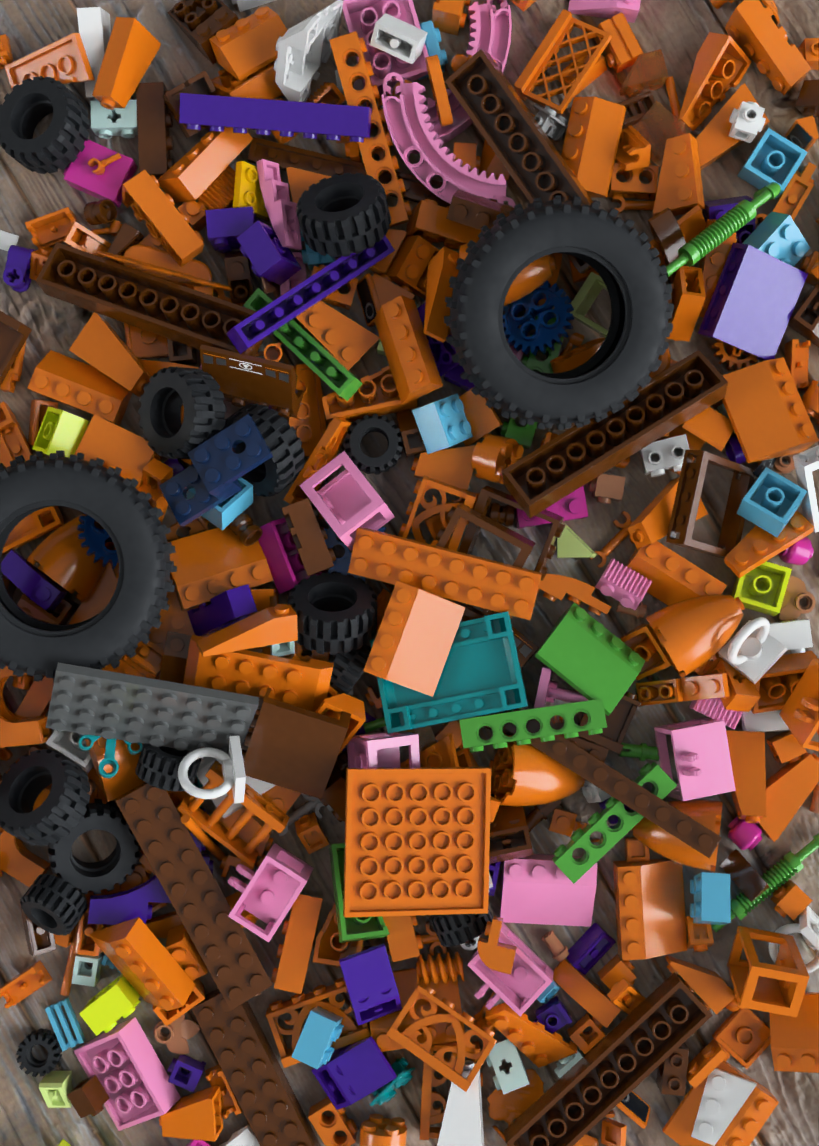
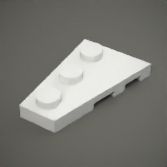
[691,1068,757,1146]

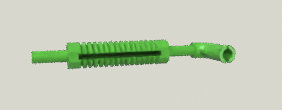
[666,182,781,277]
[711,833,819,933]

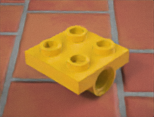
[233,161,270,221]

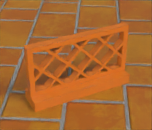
[514,9,612,115]

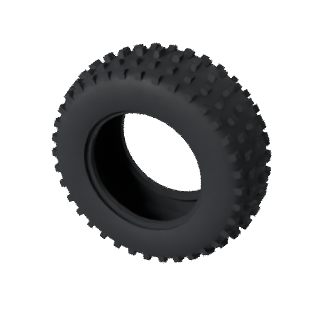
[444,195,674,430]
[0,450,177,682]

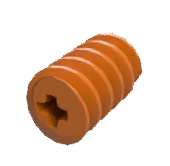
[416,951,465,985]

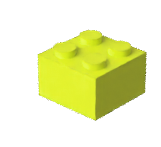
[32,406,89,458]
[731,561,792,617]
[79,974,141,1036]

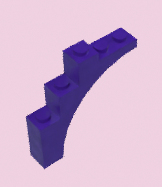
[88,807,213,925]

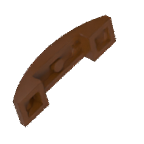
[648,208,693,284]

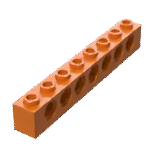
[329,31,412,228]

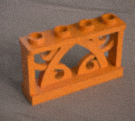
[398,475,477,551]
[265,977,371,1068]
[386,984,497,1092]
[419,1041,484,1140]

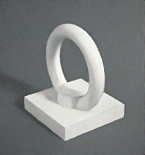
[718,617,787,684]
[178,735,246,804]
[768,906,819,973]

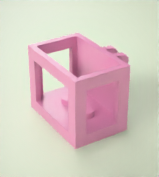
[299,451,395,551]
[654,718,736,801]
[347,731,420,768]
[228,843,313,942]
[467,923,554,1017]

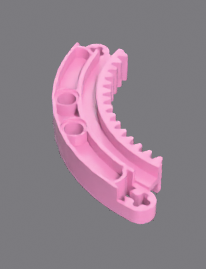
[412,0,512,154]
[382,72,516,208]

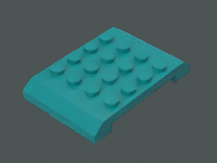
[370,611,528,734]

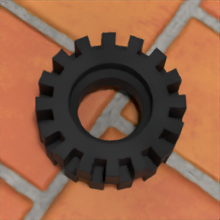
[16,1029,62,1077]

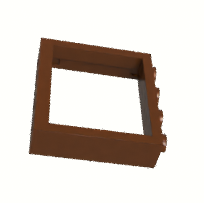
[666,450,755,558]
[458,486,565,598]
[436,503,535,619]

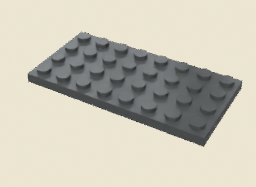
[46,662,259,754]

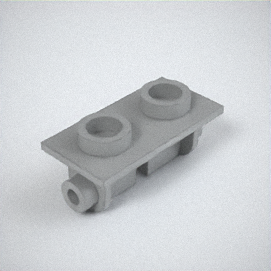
[534,104,568,141]

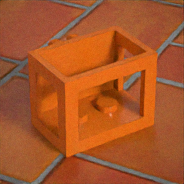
[74,414,163,489]
[779,658,819,751]
[727,926,810,1018]

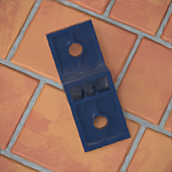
[159,414,273,527]

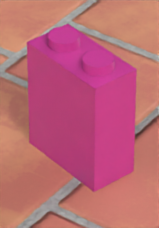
[64,140,138,208]

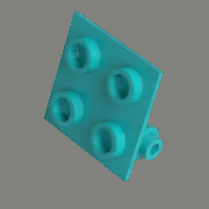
[369,1057,416,1106]

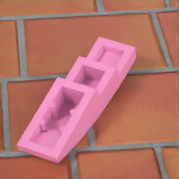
[256,159,302,250]

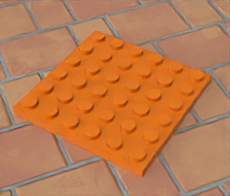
[343,767,491,918]

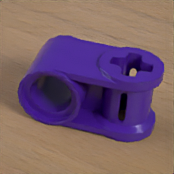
[3,245,36,293]

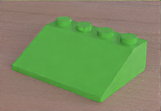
[535,603,646,716]

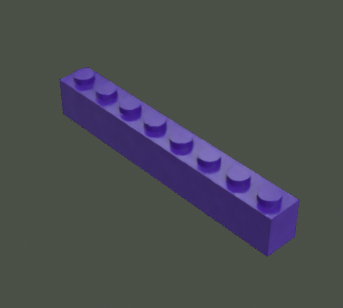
[179,93,372,143]
[226,235,395,354]

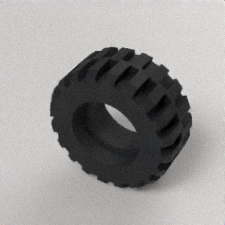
[0,76,90,174]
[296,173,391,257]
[138,367,227,459]
[222,404,305,497]
[287,572,378,655]
[0,749,90,846]
[48,799,141,895]

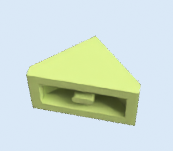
[557,522,597,558]
[39,1071,72,1108]

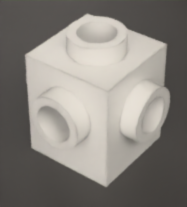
[728,101,766,143]

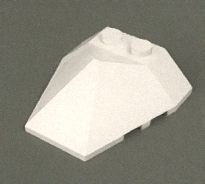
[274,0,343,102]

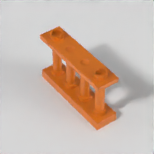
[177,760,290,867]

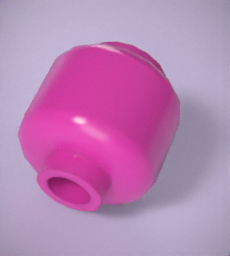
[778,537,814,565]
[728,816,763,851]

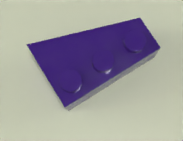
[187,584,257,636]

